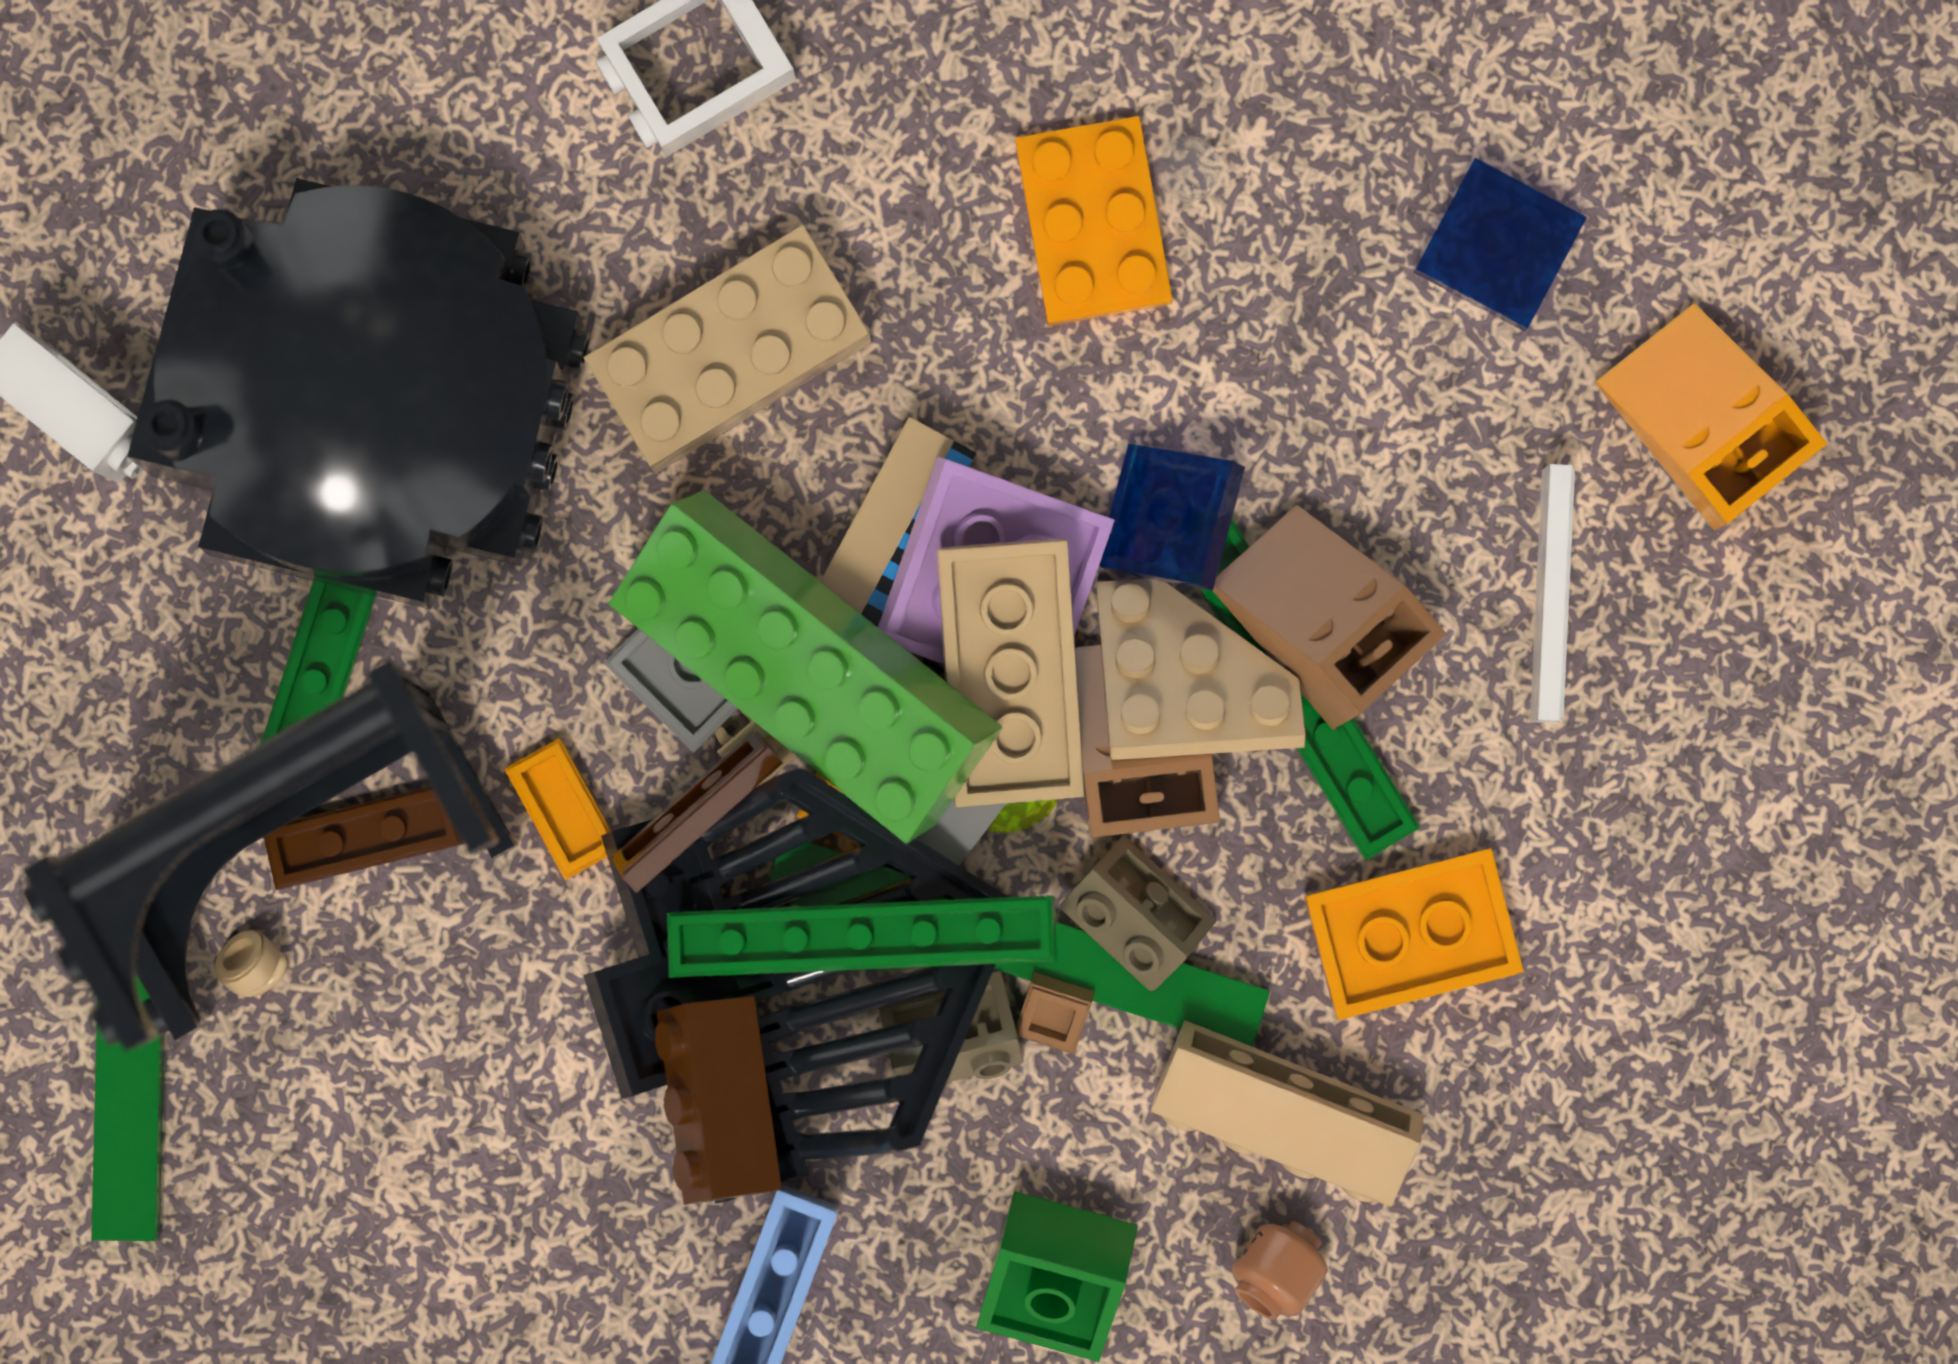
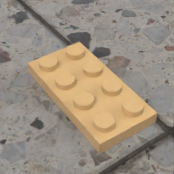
[936,538,1084,807]

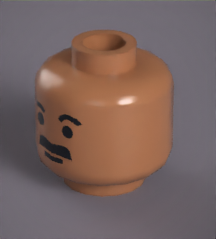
[1232,1221,1328,1320]

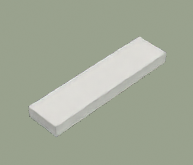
[1530,464,1575,723]

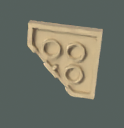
[1096,577,1305,760]

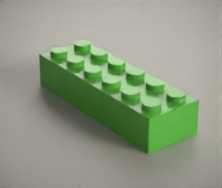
[608,490,1003,844]

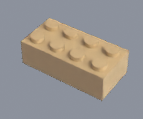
[583,225,871,474]

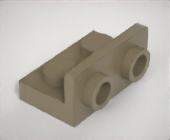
[1060,834,1217,991]
[879,970,1023,1087]

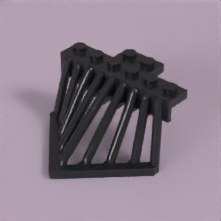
[583,768,1009,1204]

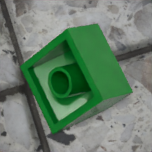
[976,1191,1138,1362]

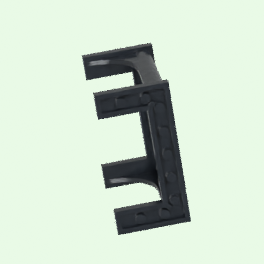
[20,659,518,1052]

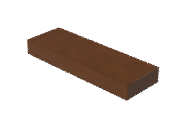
[612,731,783,893]
[263,787,464,890]

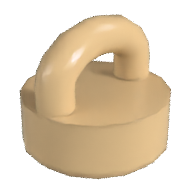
[214,929,288,997]

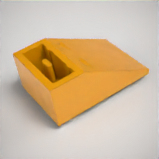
[1594,303,1828,530]

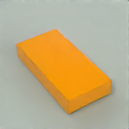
[504,738,612,880]

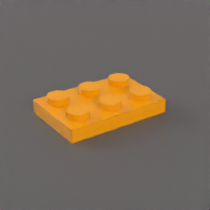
[1015,116,1173,326]
[1304,848,1524,1020]

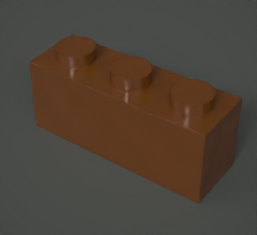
[655,996,782,1205]

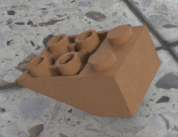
[1207,505,1447,730]
[1074,645,1220,838]

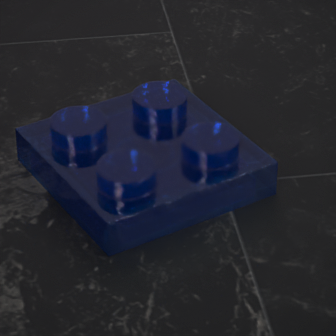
[1413,158,1587,332]
[1099,443,1245,591]

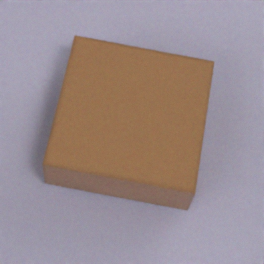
[1015,972,1095,1054]

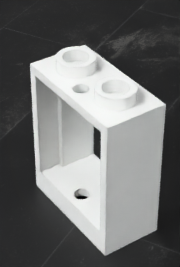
[595,0,796,157]
[0,323,143,483]

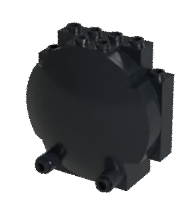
[127,178,590,610]

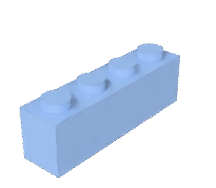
[711,1184,839,1364]

